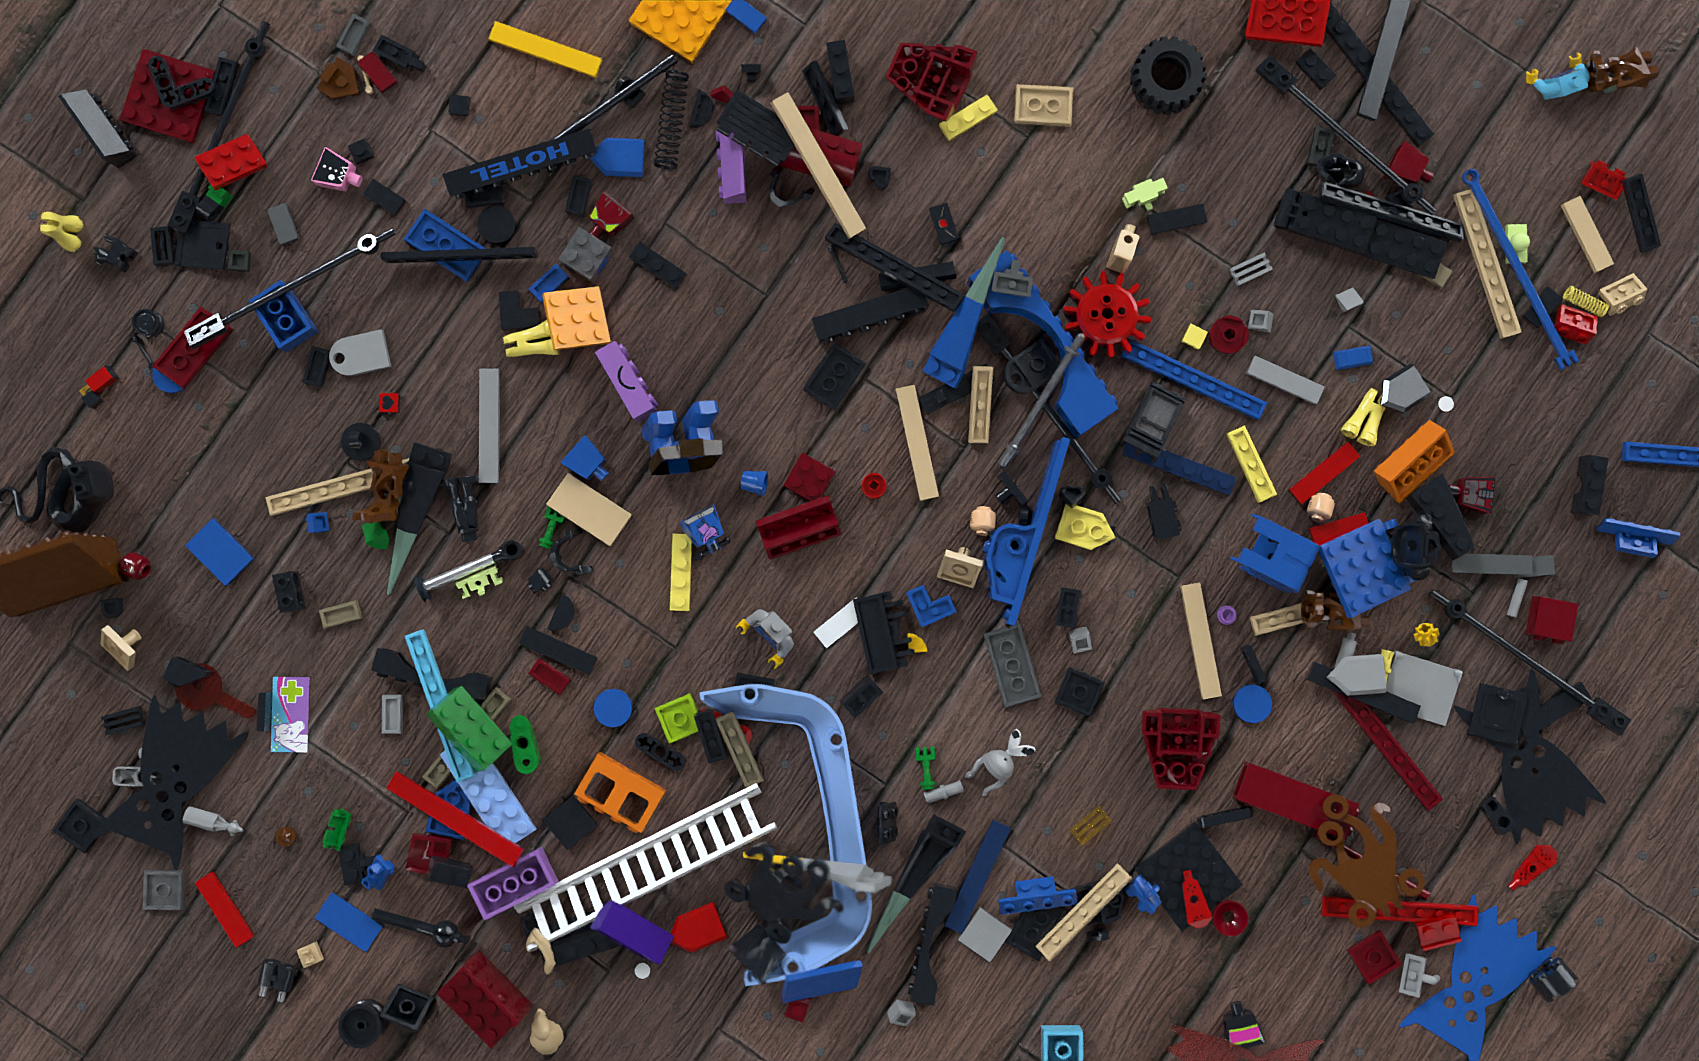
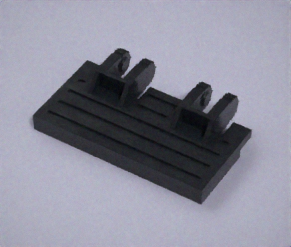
[853,591,915,674]

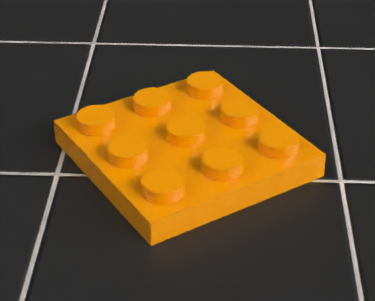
[542,286,611,351]

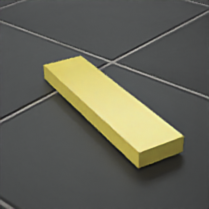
[1226,426,1277,503]

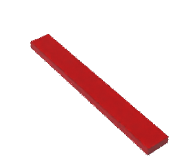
[386,771,525,867]
[1321,896,1478,926]

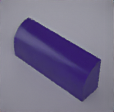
[590,900,674,965]

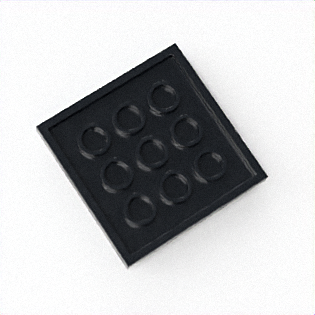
[1133,822,1243,931]

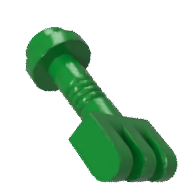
[538,507,565,550]
[915,746,935,790]

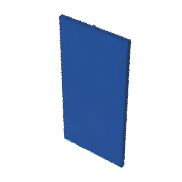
[315,892,383,952]

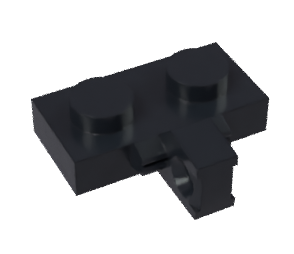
[338,843,376,886]

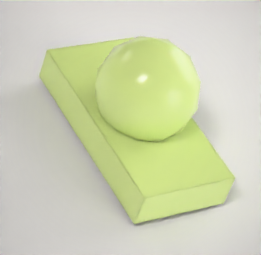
[1505,224,1530,263]

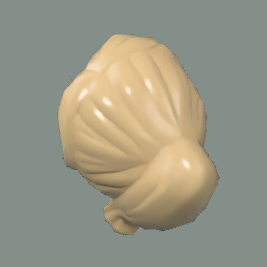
[530,1009,564,1055]

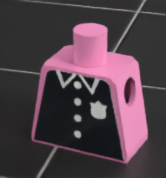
[311,147,362,192]

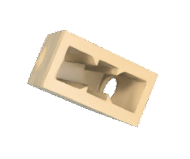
[1106,224,1139,274]

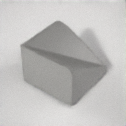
[887,999,916,1026]

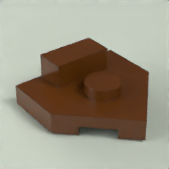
[317,57,360,100]

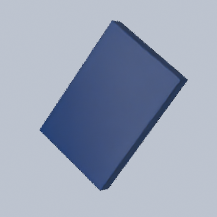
[185,518,255,586]

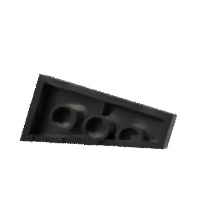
[1406,473,1475,560]

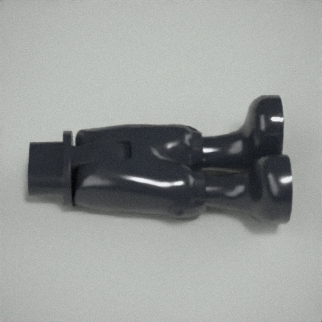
[443,475,479,542]

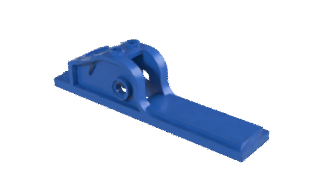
[982,437,1070,626]

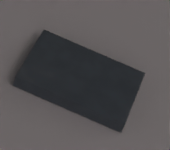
[803,342,866,411]
[1005,907,1068,961]

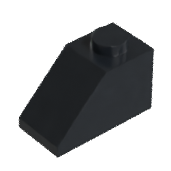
[162,656,214,687]

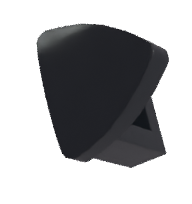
[615,76,646,108]

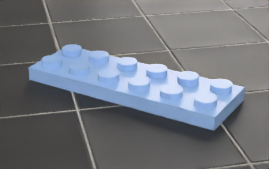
[440,751,537,843]

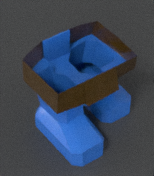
[641,400,723,475]

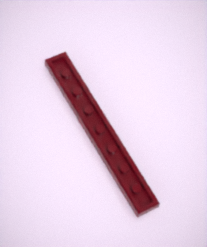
[1331,690,1443,811]

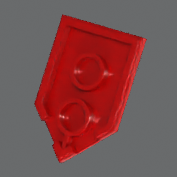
[670,902,728,953]

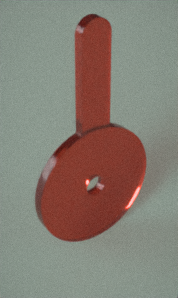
[175,663,256,718]

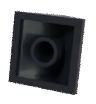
[380,983,434,1032]

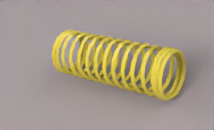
[1563,286,1609,318]

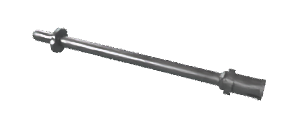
[998,333,1085,468]

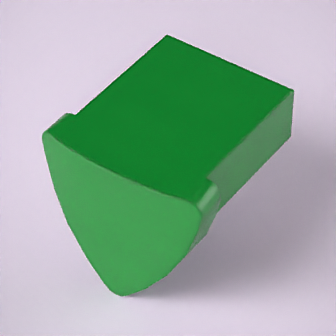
[362,521,389,549]

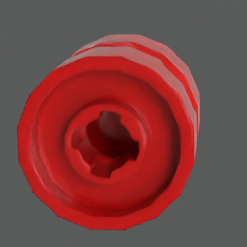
[861,473,886,499]

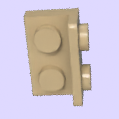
[1598,273,1648,316]

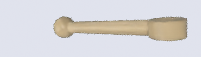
[357,55,374,94]

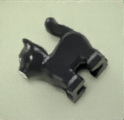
[93,234,138,272]

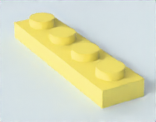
[670,534,692,611]

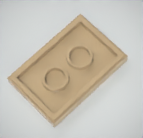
[1014,84,1073,127]

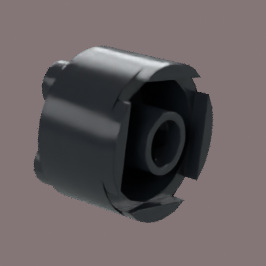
[1528,957,1578,1002]

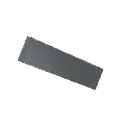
[1451,554,1533,575]

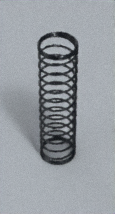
[653,70,689,170]

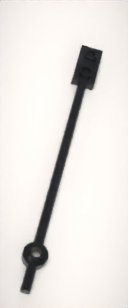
[167,21,270,234]
[1255,55,1437,216]
[184,228,396,349]
[976,313,1121,504]
[1429,589,1631,736]

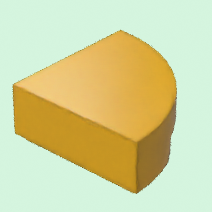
[907,633,927,652]

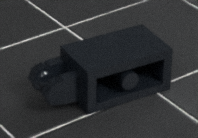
[1146,483,1181,540]

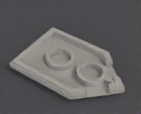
[1326,654,1387,696]

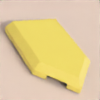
[1054,504,1115,550]

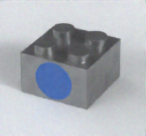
[559,227,614,283]

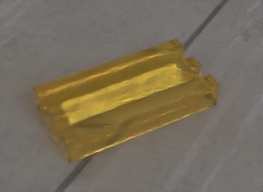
[1069,805,1112,845]

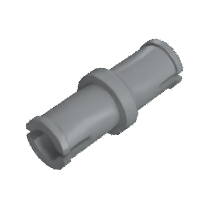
[924,780,964,804]

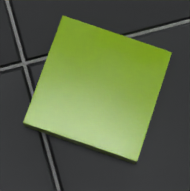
[654,693,698,744]

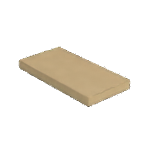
[546,473,632,547]

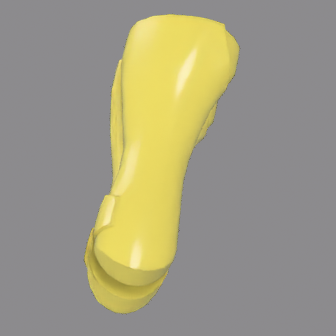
[40,212,83,252]
[503,320,560,357]
[1341,388,1385,446]

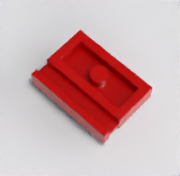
[1415,913,1462,951]

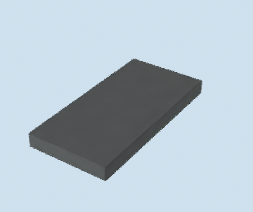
[983,623,1042,708]

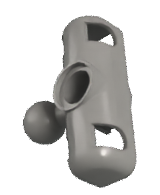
[113,747,176,786]

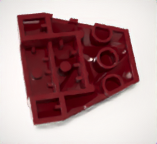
[885,43,978,122]
[1141,707,1221,790]

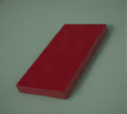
[152,306,233,389]

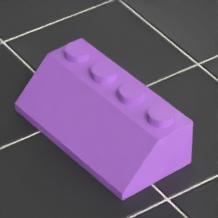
[716,131,747,204]

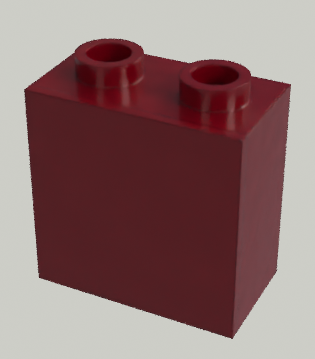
[1525,596,1579,645]

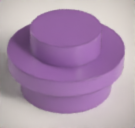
[1217,605,1237,625]

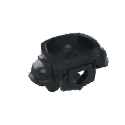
[1391,512,1442,581]

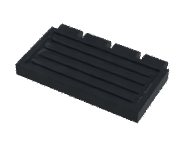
[716,90,795,167]

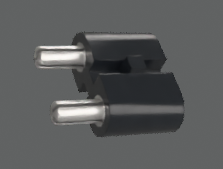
[258,958,296,1002]

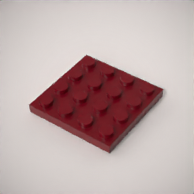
[119,49,215,144]

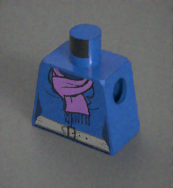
[679,505,724,554]

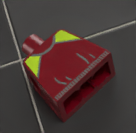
[589,191,635,239]

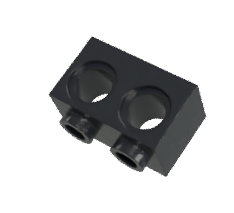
[272,571,306,613]

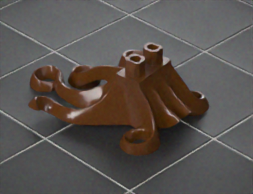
[1309,795,1425,928]

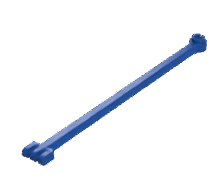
[1462,169,1579,371]

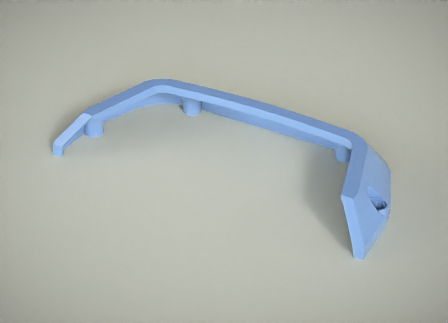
[700,684,872,986]

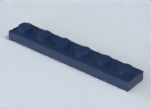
[1122,443,1237,496]

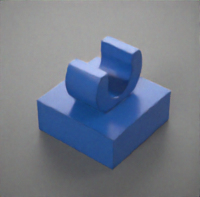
[305,512,329,533]

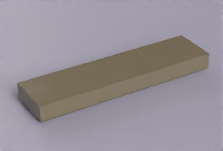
[715,710,764,788]

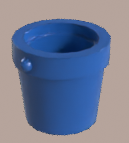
[741,471,768,496]

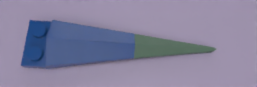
[923,237,1005,388]

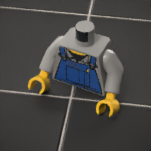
[736,609,794,669]

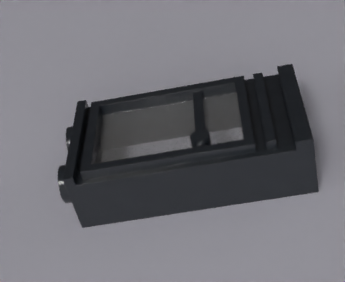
[1119,382,1186,463]

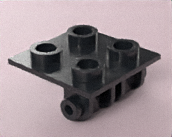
[878,802,898,845]

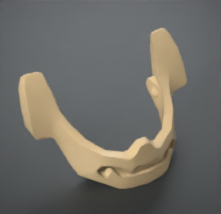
[526,928,556,975]

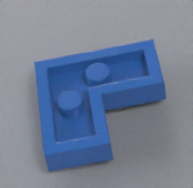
[906,585,957,627]

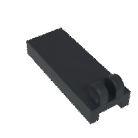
[694,708,727,763]

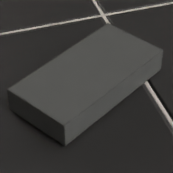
[336,14,371,57]
[267,203,300,246]
[1514,555,1555,578]

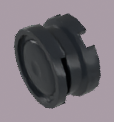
[132,309,165,338]

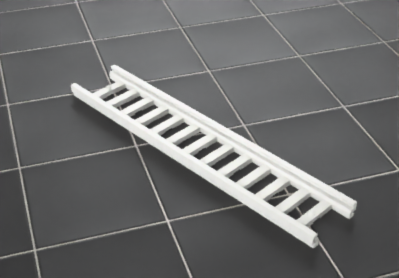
[514,783,777,952]

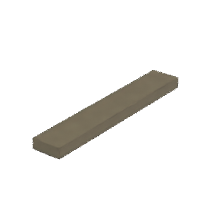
[422,687,512,789]

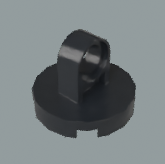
[341,422,381,461]

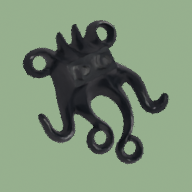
[724,843,844,944]

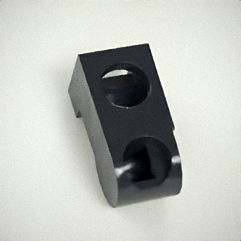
[1479,796,1517,835]

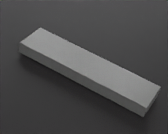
[1246,356,1324,405]

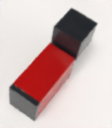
[79,365,119,409]

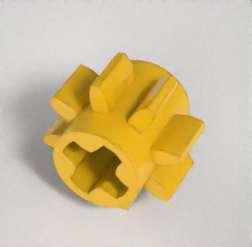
[1413,623,1440,647]

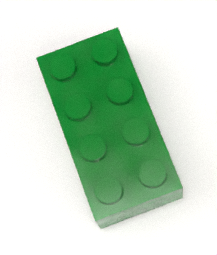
[426,686,512,772]

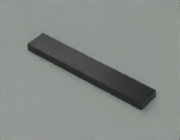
[1306,662,1421,724]

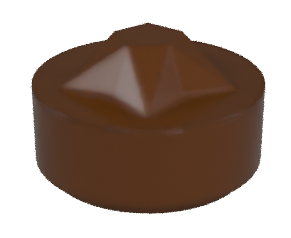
[275,826,297,847]

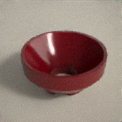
[1212,900,1248,937]

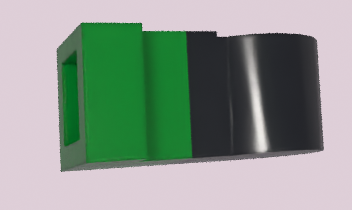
[196,185,233,222]

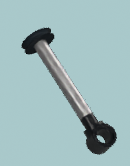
[413,540,524,602]

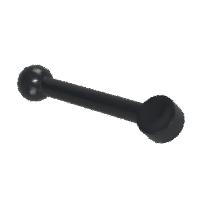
[828,246,847,283]
[132,335,154,371]
[695,537,731,560]

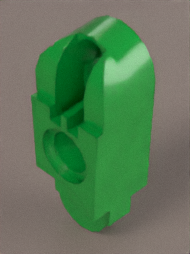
[509,715,541,774]

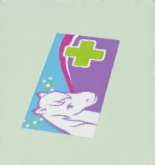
[271,677,309,752]

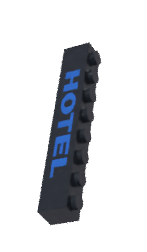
[442,128,598,199]

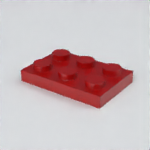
[194,133,267,191]

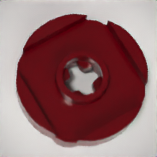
[1209,315,1249,354]

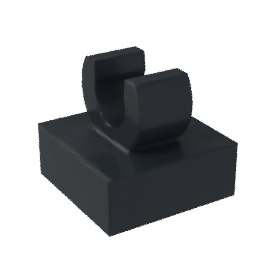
[741,64,761,82]

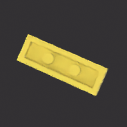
[939,94,997,141]

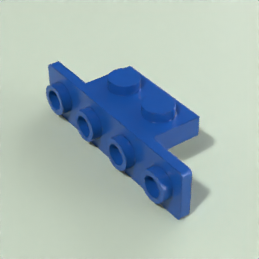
[1597,518,1681,558]
[998,876,1077,915]

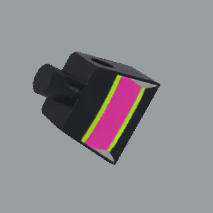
[1223,1001,1266,1052]

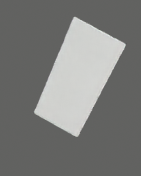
[814,597,858,648]

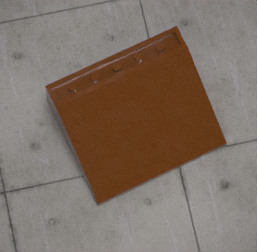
[0,532,128,617]

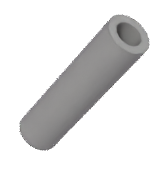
[1507,578,1528,618]

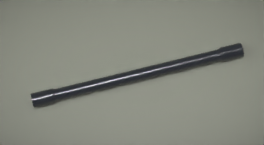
[549,53,678,141]

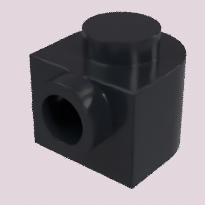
[527,568,553,594]

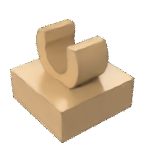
[297,941,324,968]

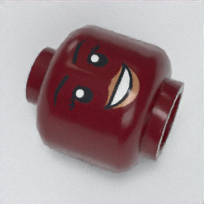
[119,552,151,580]

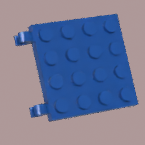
[1318,518,1417,618]

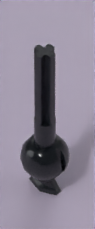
[371,908,471,948]

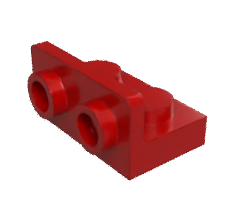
[1581,160,1627,200]
[1554,304,1598,344]

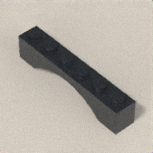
[371,648,493,702]
[907,882,957,1006]

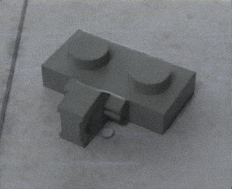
[991,260,1033,298]

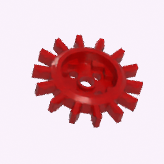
[1063,271,1152,359]

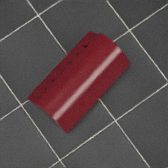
[779,128,863,187]
[755,496,842,560]

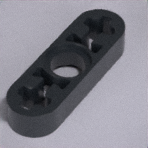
[635,733,686,771]
[1196,806,1253,828]

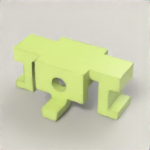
[1122,178,1168,211]
[456,564,503,599]

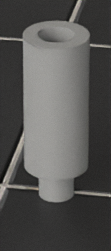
[1334,632,1357,667]

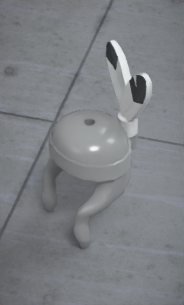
[965,729,1036,796]

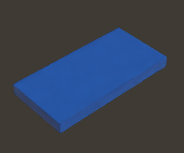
[403,208,485,282]
[781,960,862,1003]

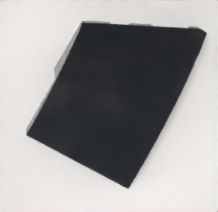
[1067,880,1125,926]
[728,924,786,986]

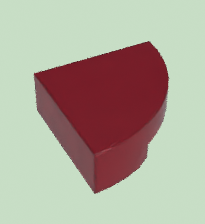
[710,85,734,103]

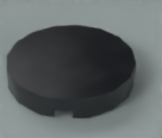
[477,206,517,245]

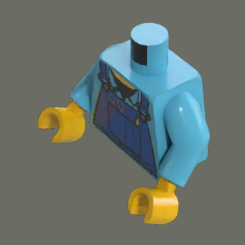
[1526,53,1590,100]

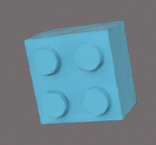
[1041,1025,1083,1061]

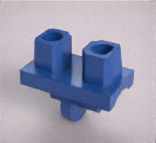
[361,854,395,891]
[1126,874,1162,914]

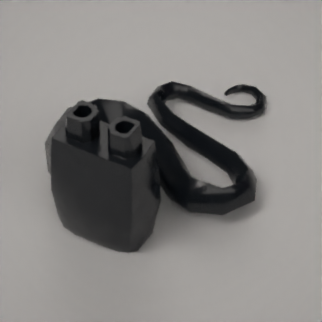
[0,447,114,534]

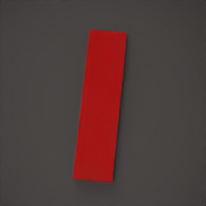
[1288,442,1360,505]
[195,871,254,948]

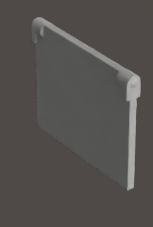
[1386,650,1463,726]

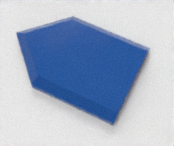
[589,138,645,177]
[426,780,472,840]

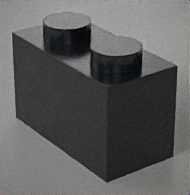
[426,855,472,888]

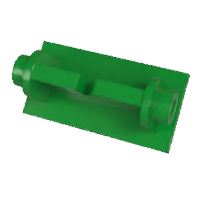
[322,808,351,851]

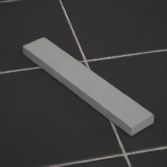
[479,369,500,483]

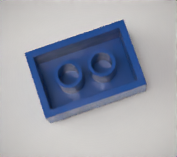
[249,280,319,352]

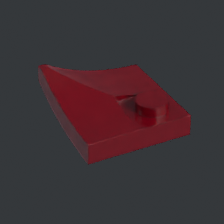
[405,833,452,875]

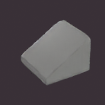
[1335,287,1364,313]
[1248,310,1273,332]
[1068,627,1092,654]

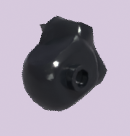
[1316,153,1365,188]

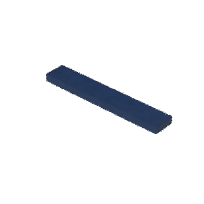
[944,819,1011,934]

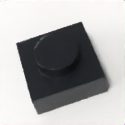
[348,138,374,165]

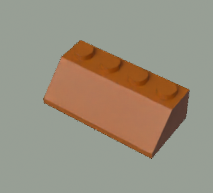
[1374,420,1455,504]

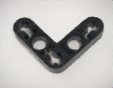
[148,55,218,110]

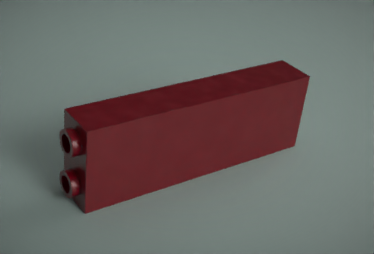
[1232,761,1359,840]

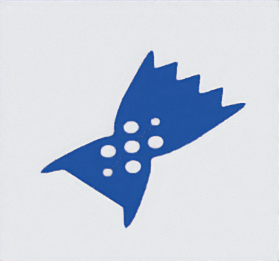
[1399,895,1556,1061]

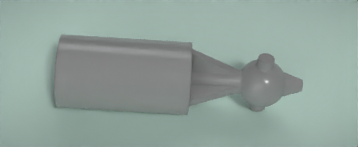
[183,806,243,836]

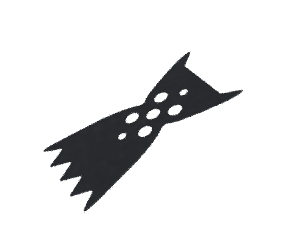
[1454,669,1606,845]
[92,695,248,871]

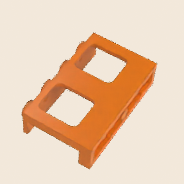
[574,752,667,833]

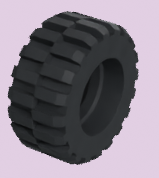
[1130,36,1207,115]

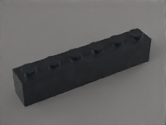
[812,287,928,344]

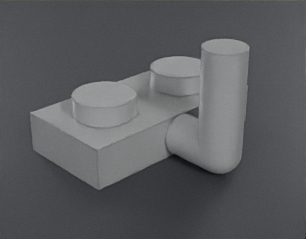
[1399,953,1440,997]

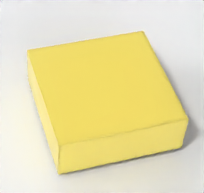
[1181,324,1208,350]

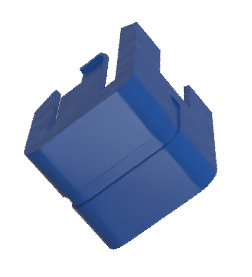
[1230,514,1320,593]

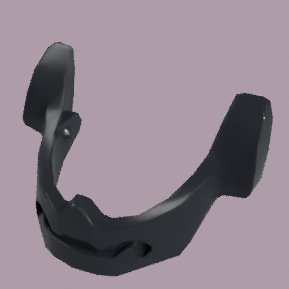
[769,165,815,207]
[550,528,594,576]

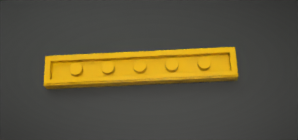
[489,21,602,78]

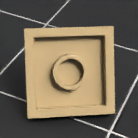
[937,547,983,588]
[101,625,141,671]

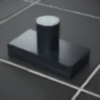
[995,470,1028,506]

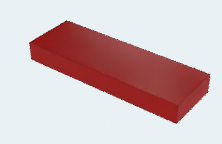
[1308,512,1368,545]

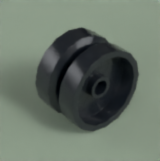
[338,999,388,1049]

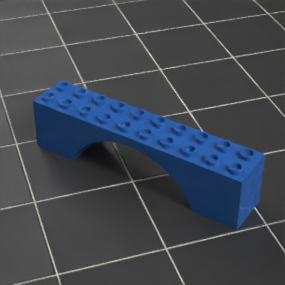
[967,250,1119,439]

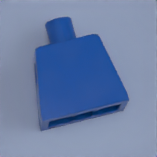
[560,435,609,482]

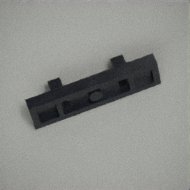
[918,363,995,415]

